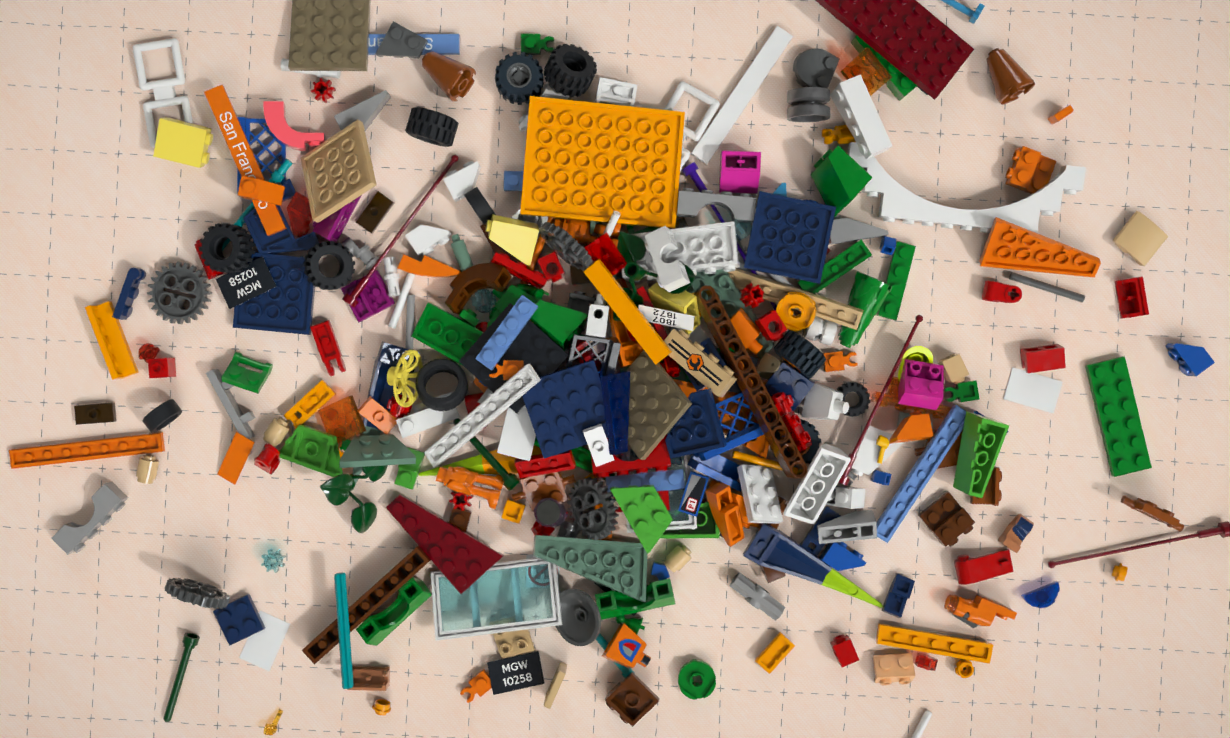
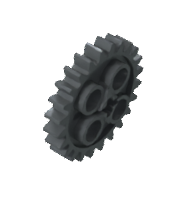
[539,222,593,271]
[147,262,212,324]
[567,477,619,540]
[164,578,230,609]

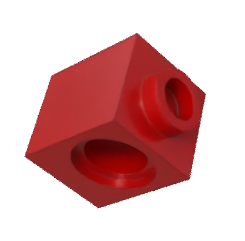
[537,251,565,283]
[754,310,787,342]
[148,358,176,378]
[830,635,859,667]

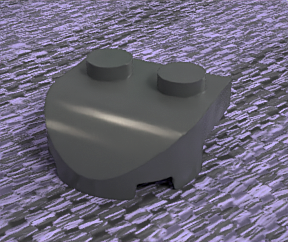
[793,48,840,89]

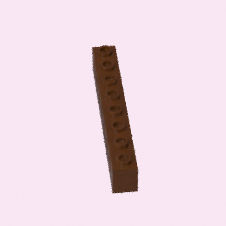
[302,545,431,665]

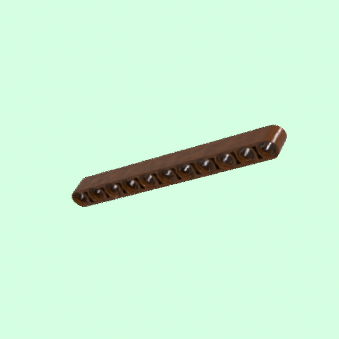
[694,285,807,479]

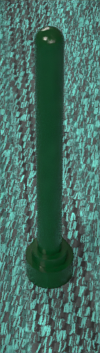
[453,418,520,491]
[163,633,200,722]

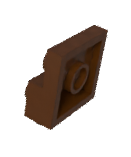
[918,491,975,547]
[605,672,660,727]

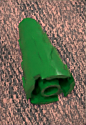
[838,271,893,348]

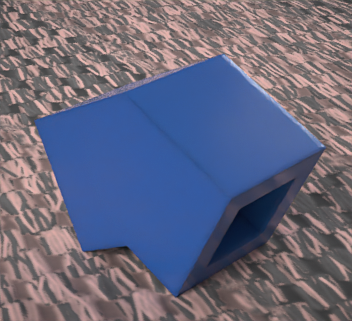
[879,236,896,255]
[871,470,892,486]
[651,561,670,581]

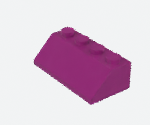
[313,195,362,243]

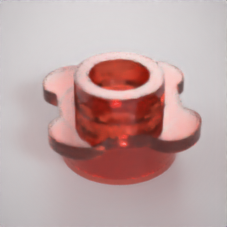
[138,343,160,363]

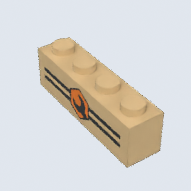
[664,329,737,397]

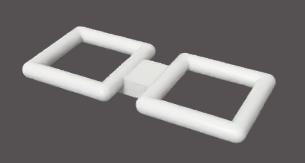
[133,38,193,148]
[664,81,720,172]

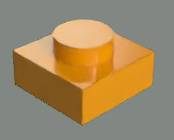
[501,499,526,524]

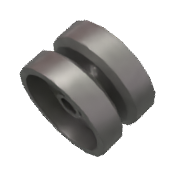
[787,87,830,122]

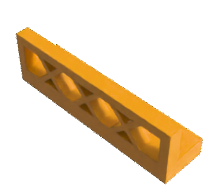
[85,301,139,380]

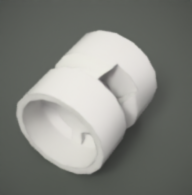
[804,316,838,346]

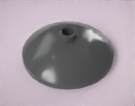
[556,588,601,646]

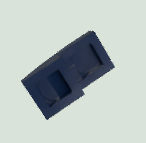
[882,574,915,618]

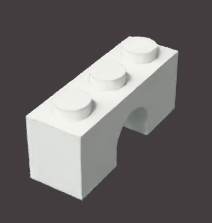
[644,226,690,292]

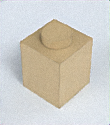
[938,354,969,384]

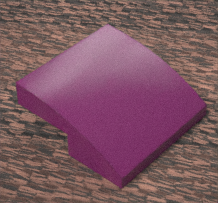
[341,270,395,323]

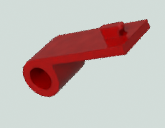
[954,549,1014,585]

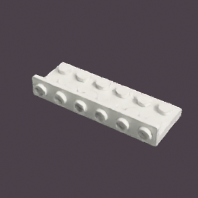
[622,221,740,283]

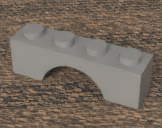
[676,188,756,224]
[51,482,128,555]

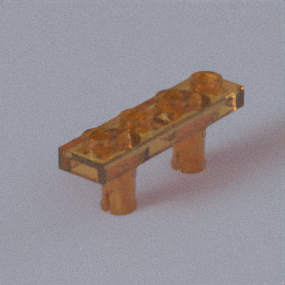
[871,377,952,419]

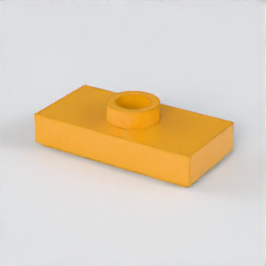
[755,632,795,674]

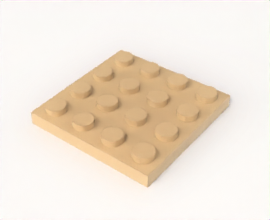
[301,119,377,223]

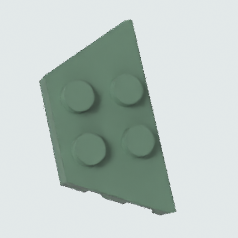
[339,434,416,468]

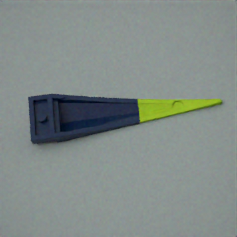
[743,523,883,608]

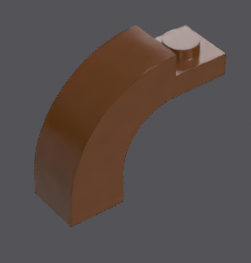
[445,263,512,315]

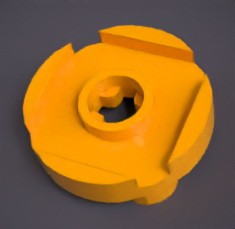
[776,292,816,331]

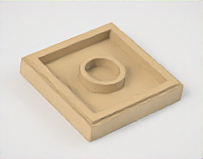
[543,662,567,709]

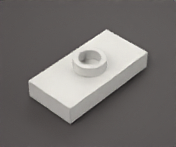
[583,424,614,467]

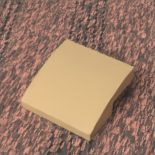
[1113,211,1169,267]

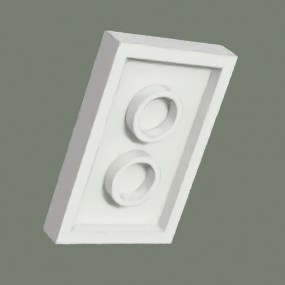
[737,465,783,524]

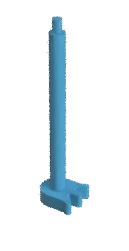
[941,0,985,24]

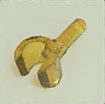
[263,709,283,736]

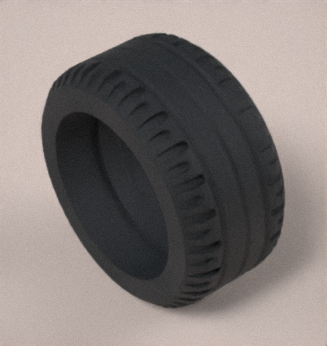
[416,358,468,411]

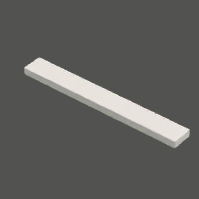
[691,26,793,165]
[424,364,541,468]

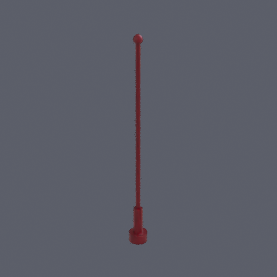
[342,155,459,308]
[839,315,923,486]
[1048,521,1230,568]

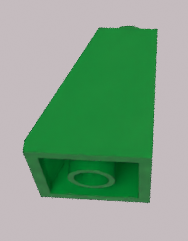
[811,145,872,217]
[530,300,588,351]

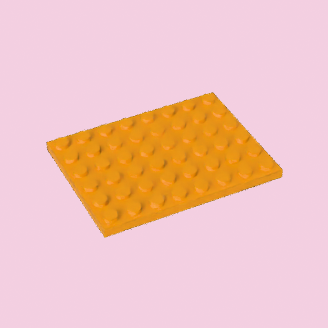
[520,96,685,229]

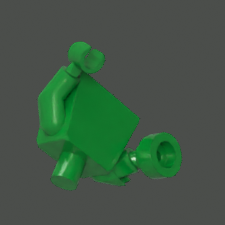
[487,283,549,329]

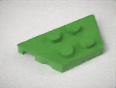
[278,424,343,477]
[610,485,673,554]

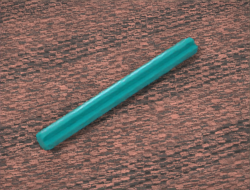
[334,572,354,689]

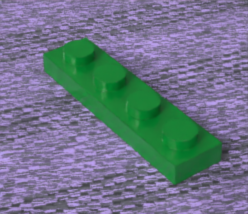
[797,239,872,294]
[877,241,916,321]

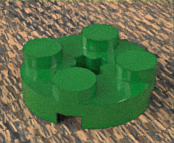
[678,659,716,700]

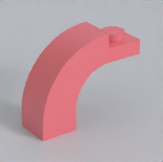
[263,101,325,151]

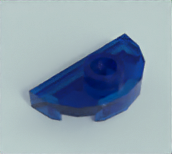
[1021,581,1060,608]

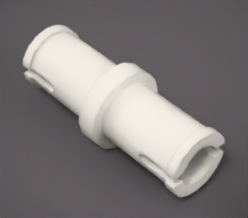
[383,257,401,297]

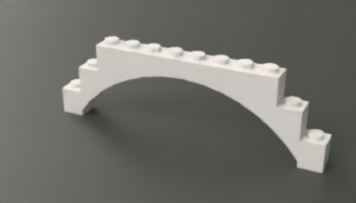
[848,142,1086,233]

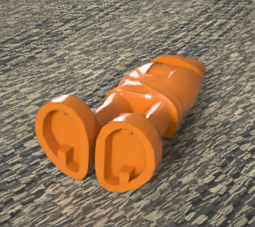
[554,218,621,247]
[436,466,504,510]

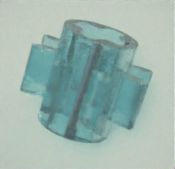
[471,289,496,313]
[261,549,286,573]

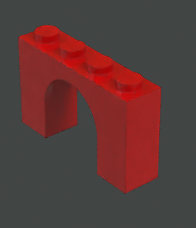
[591,434,671,478]

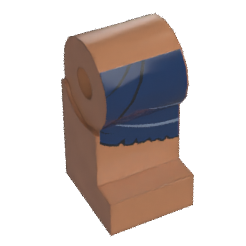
[997,514,1034,553]

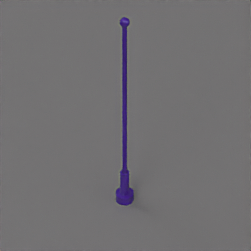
[682,162,777,310]

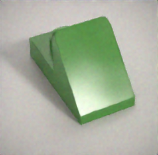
[394,447,425,490]

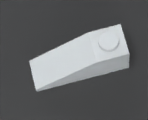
[396,408,459,438]

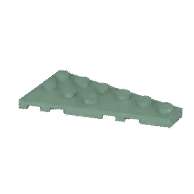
[686,269,774,359]
[533,535,647,602]

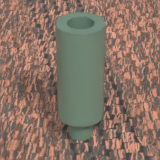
[451,234,473,272]

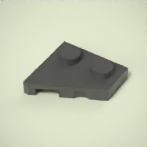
[375,21,428,59]

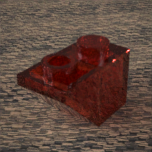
[287,191,312,237]

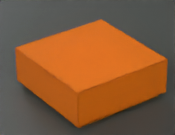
[1048,105,1074,124]

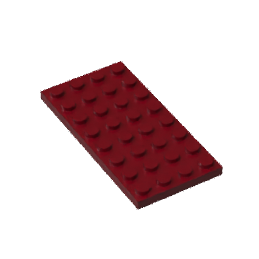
[815,0,974,100]

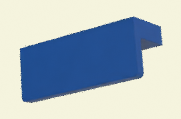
[687,453,742,492]

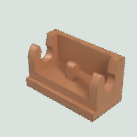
[347,666,390,691]

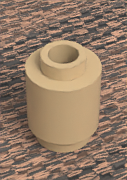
[263,417,290,447]
[136,454,159,484]
[664,544,692,573]

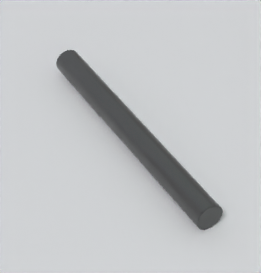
[1009,272,1085,302]

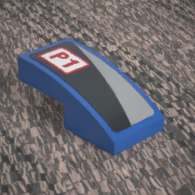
[678,471,709,517]

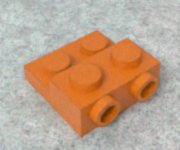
[1005,146,1057,194]

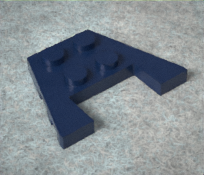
[243,179,319,254]

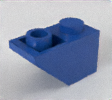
[1166,343,1215,377]
[819,542,867,571]

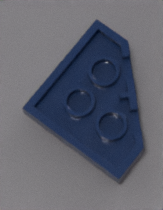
[665,388,727,459]

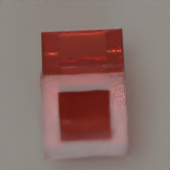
[914,652,938,671]

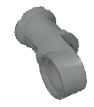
[342,237,380,270]

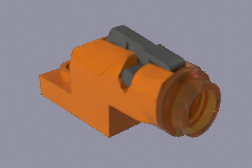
[944,594,1017,628]

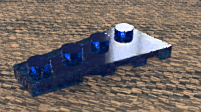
[601,371,630,455]

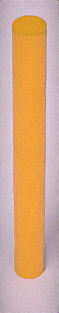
[732,450,798,474]

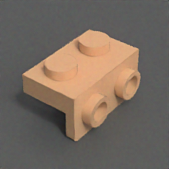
[873,653,916,686]

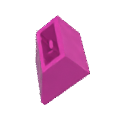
[719,151,761,194]
[898,359,944,410]

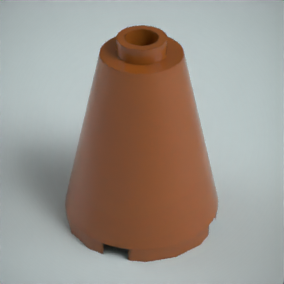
[986,48,1035,105]
[422,51,476,102]

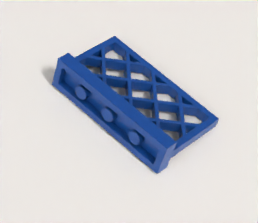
[237,117,286,197]
[698,392,769,461]

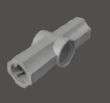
[729,572,785,621]

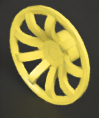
[387,349,423,407]

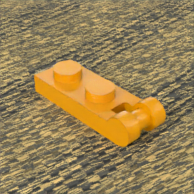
[284,380,336,429]

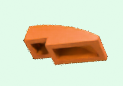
[398,254,461,278]
[705,482,744,547]

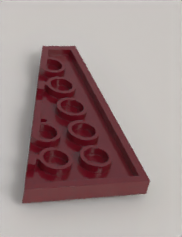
[386,494,504,594]

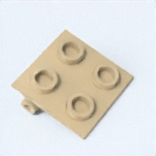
[489,614,535,659]

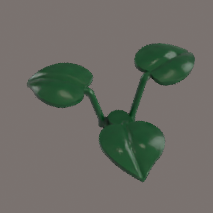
[613,231,695,321]
[320,465,388,533]

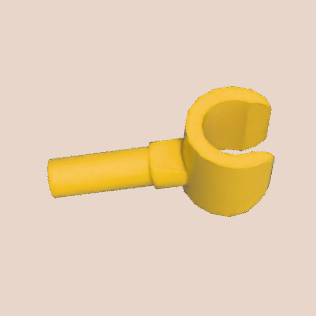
[876,435,889,464]

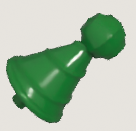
[615,615,645,634]

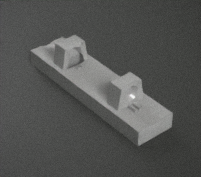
[206,369,256,439]

